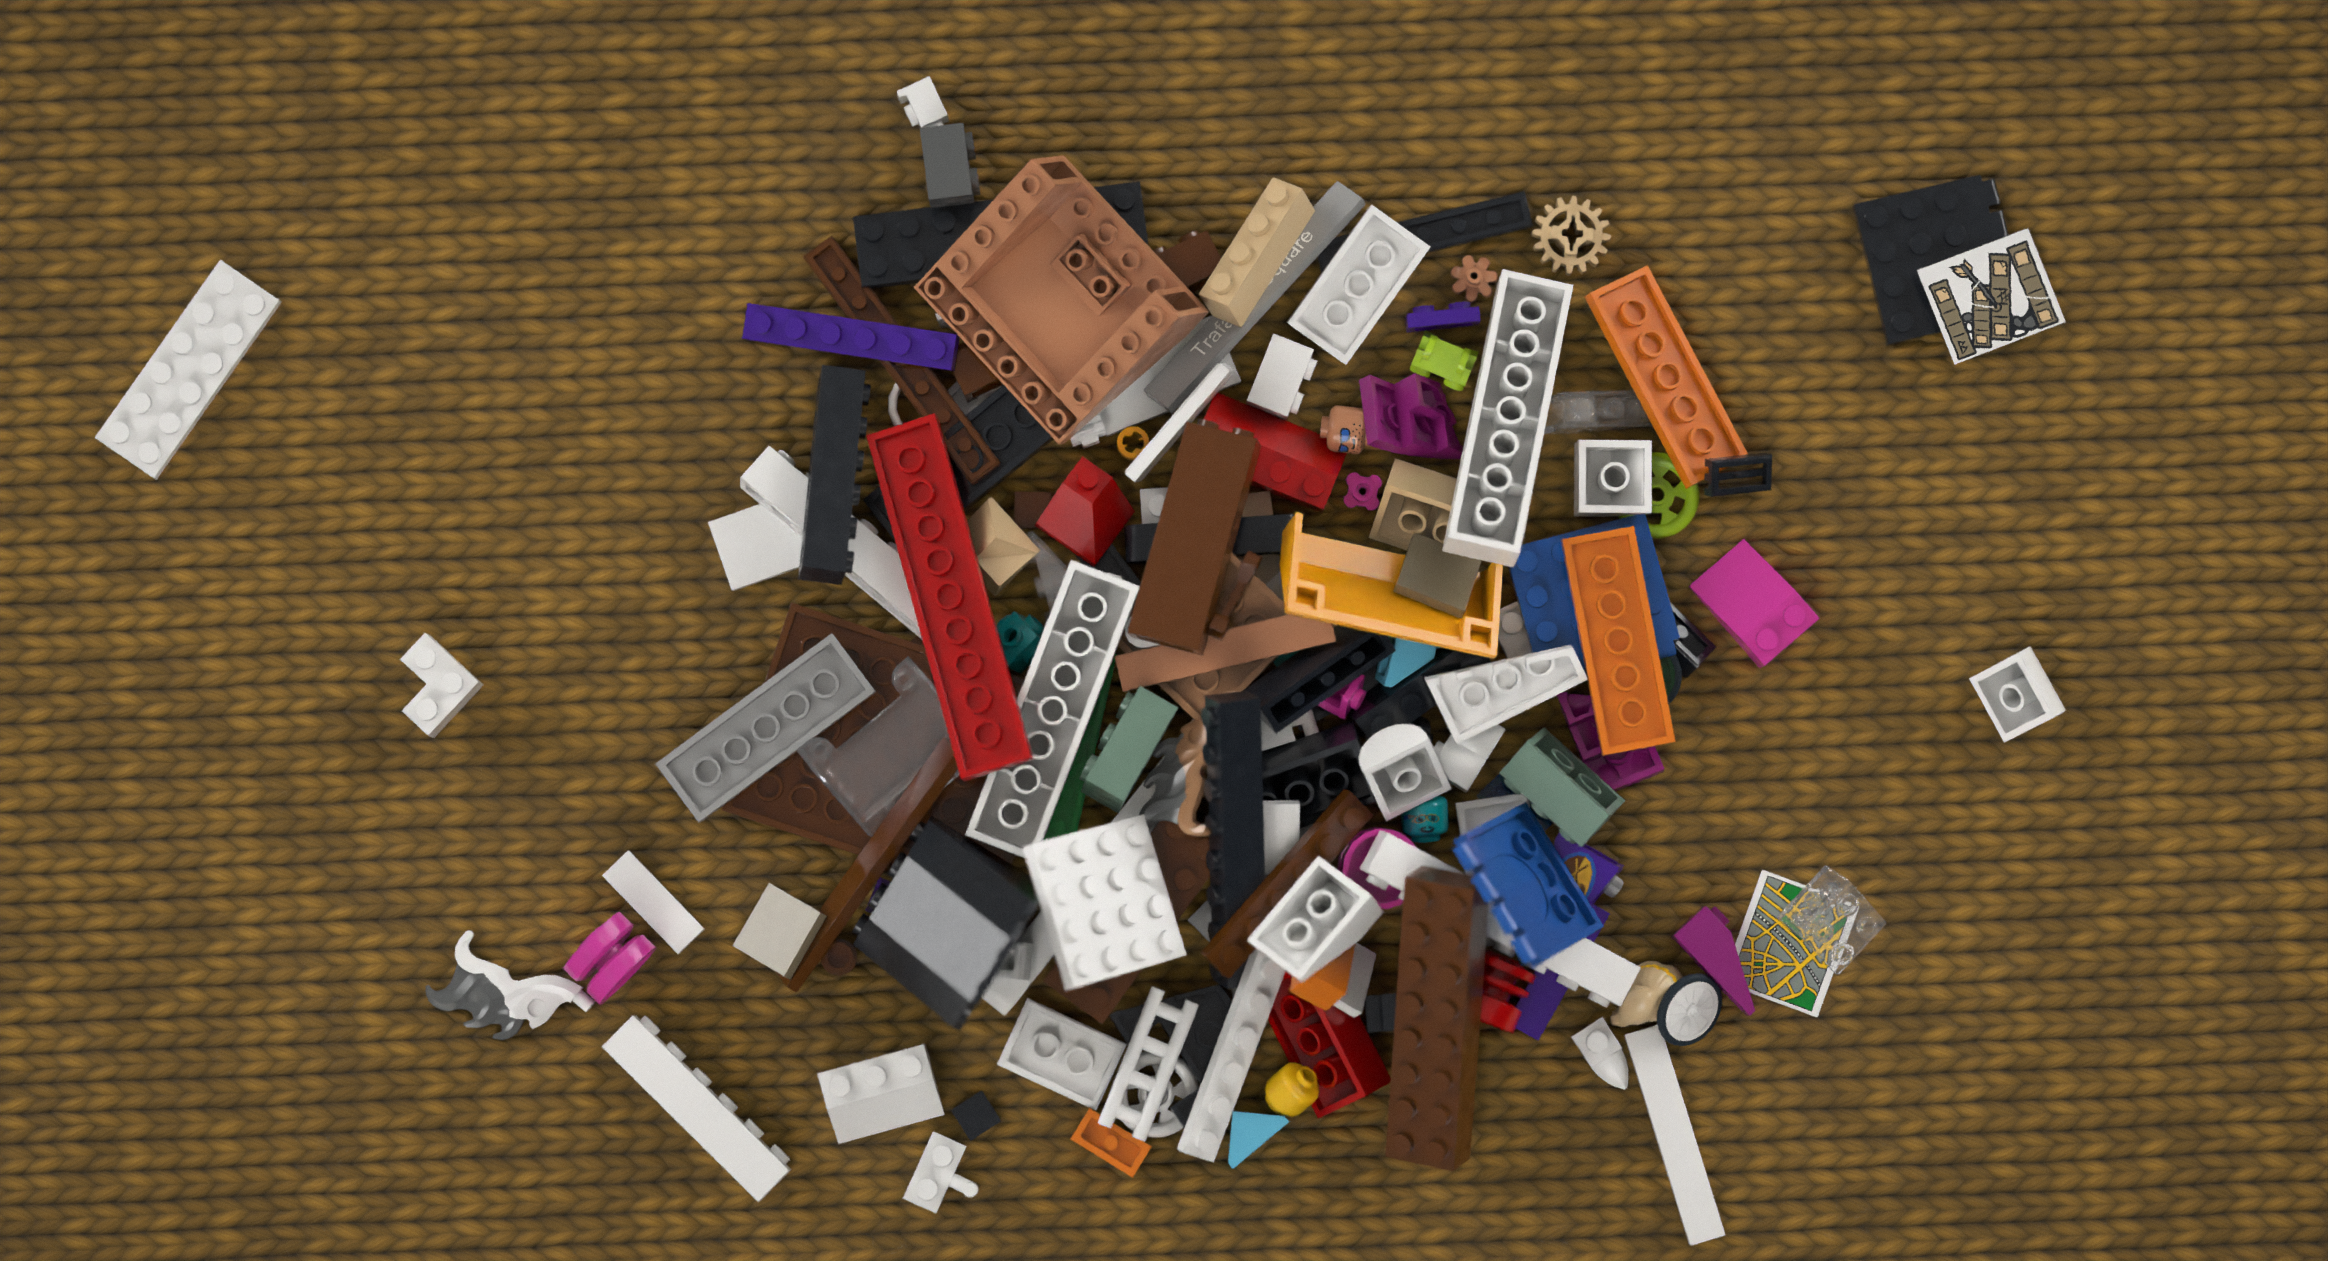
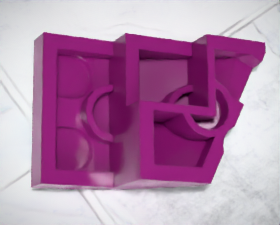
[1556,692,1665,792]

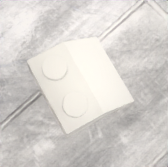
[1574,440,1652,517]

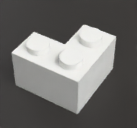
[400,633,483,738]

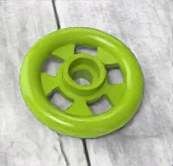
[1618,452,1699,539]

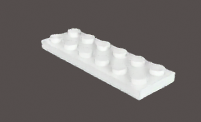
[95,260,282,480]

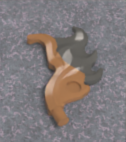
[1139,691,1235,837]

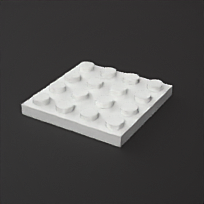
[1023,814,1187,991]

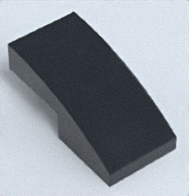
[1364,993,1396,1033]

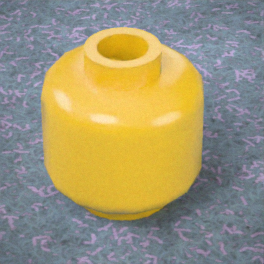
[1265,1062,1319,1117]

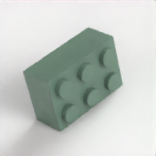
[1079,686,1178,813]
[1499,727,1625,847]

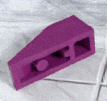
[1671,905,1755,1016]

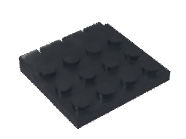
[1852,175,2009,346]

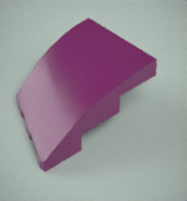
[1359,373,1464,459]

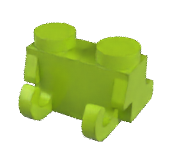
[1410,330,1479,391]

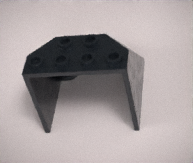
[852,816,1039,1031]

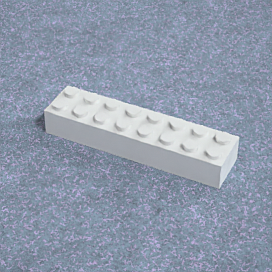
[1442,269,1573,567]
[965,560,1140,858]

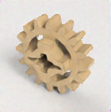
[1531,196,1611,276]

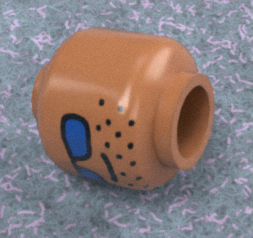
[1320,405,1370,454]

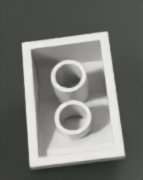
[1247,856,1384,983]

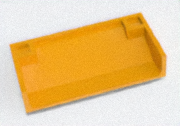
[1280,512,1503,659]

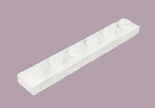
[1177,948,1286,1163]

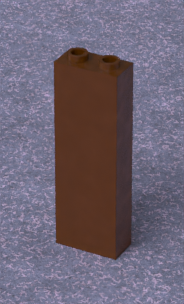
[1127,419,1262,656]

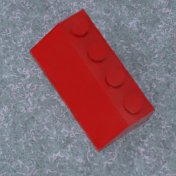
[1204,393,1347,514]
[1268,971,1391,1119]

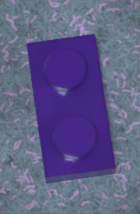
[1405,302,1481,333]

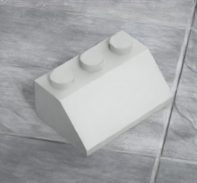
[817,1044,945,1144]

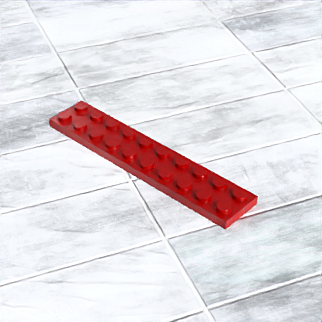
[866,413,1034,781]

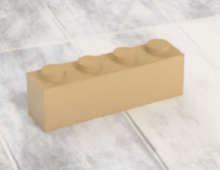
[1199,177,1315,328]

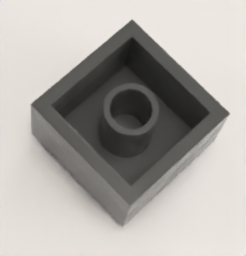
[920,123,980,208]

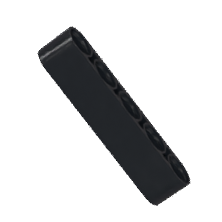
[1124,514,1294,564]

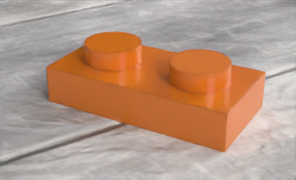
[1071,1108,1152,1178]

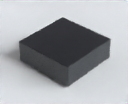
[951,1090,1001,1141]

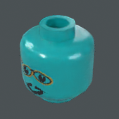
[1401,795,1449,843]

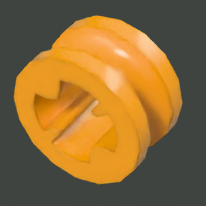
[1117,426,1149,460]

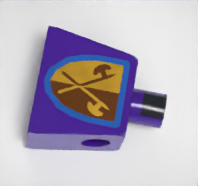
[1553,833,1624,907]

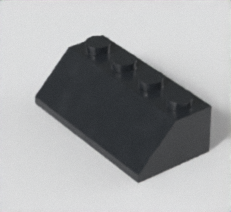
[1262,720,1377,828]

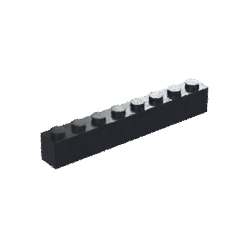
[1201,691,1265,989]

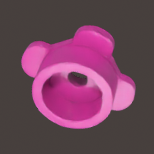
[1344,472,1382,511]

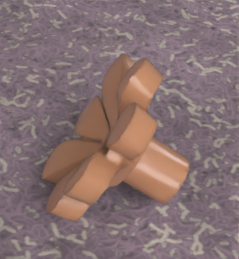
[1450,255,1498,303]

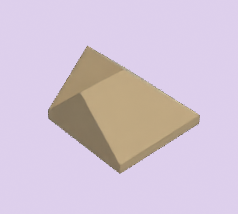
[967,497,1041,596]

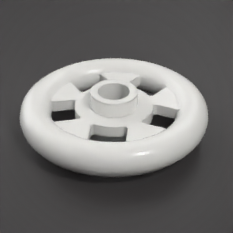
[1121,1051,1199,1138]

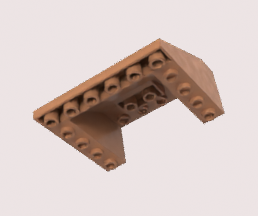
[914,156,1210,445]

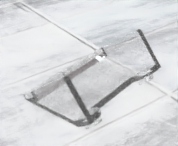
[796,656,960,837]

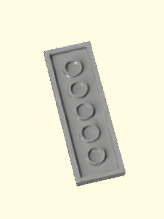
[656,633,876,823]

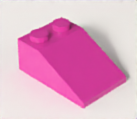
[1688,539,1820,668]

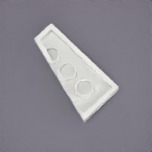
[1424,645,1588,744]

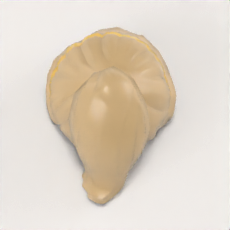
[1610,961,1682,1027]

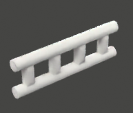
[1098,986,1199,1142]

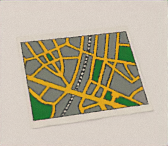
[1735,870,1858,1018]

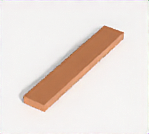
[1115,614,1337,692]

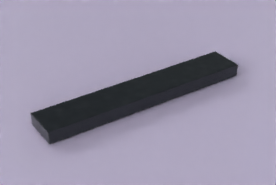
[1317,191,1533,273]

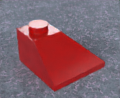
[1035,456,1135,567]

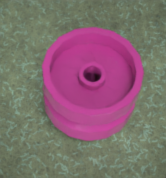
[1337,827,1416,909]
[563,912,656,1005]

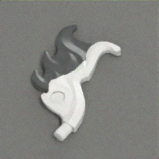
[426,930,595,1040]

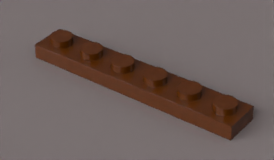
[1200,789,1373,979]

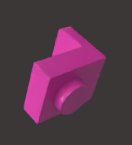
[1317,675,1367,719]

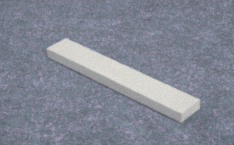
[1624,1025,1725,1246]

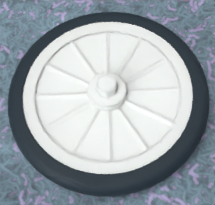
[1657,973,1722,1046]

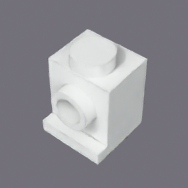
[897,76,949,128]

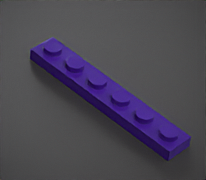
[742,303,960,371]

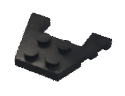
[1109,984,1261,1129]

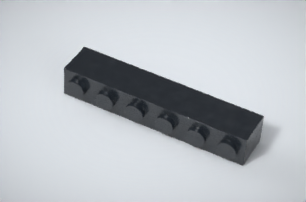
[798,365,871,585]

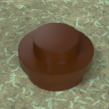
[821,939,857,975]

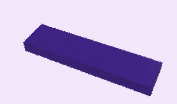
[1515,904,1610,1041]

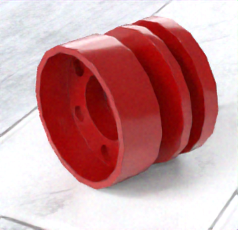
[1480,950,1536,1034]

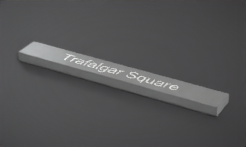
[1144,181,1366,414]

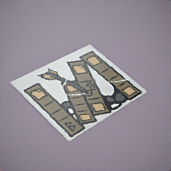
[1917,228,2066,364]

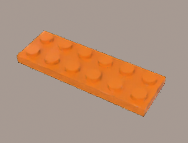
[1584,265,1748,489]
[1561,526,1676,756]

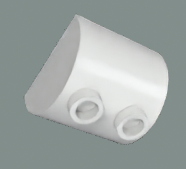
[1969,646,2066,743]
[1359,724,1452,821]

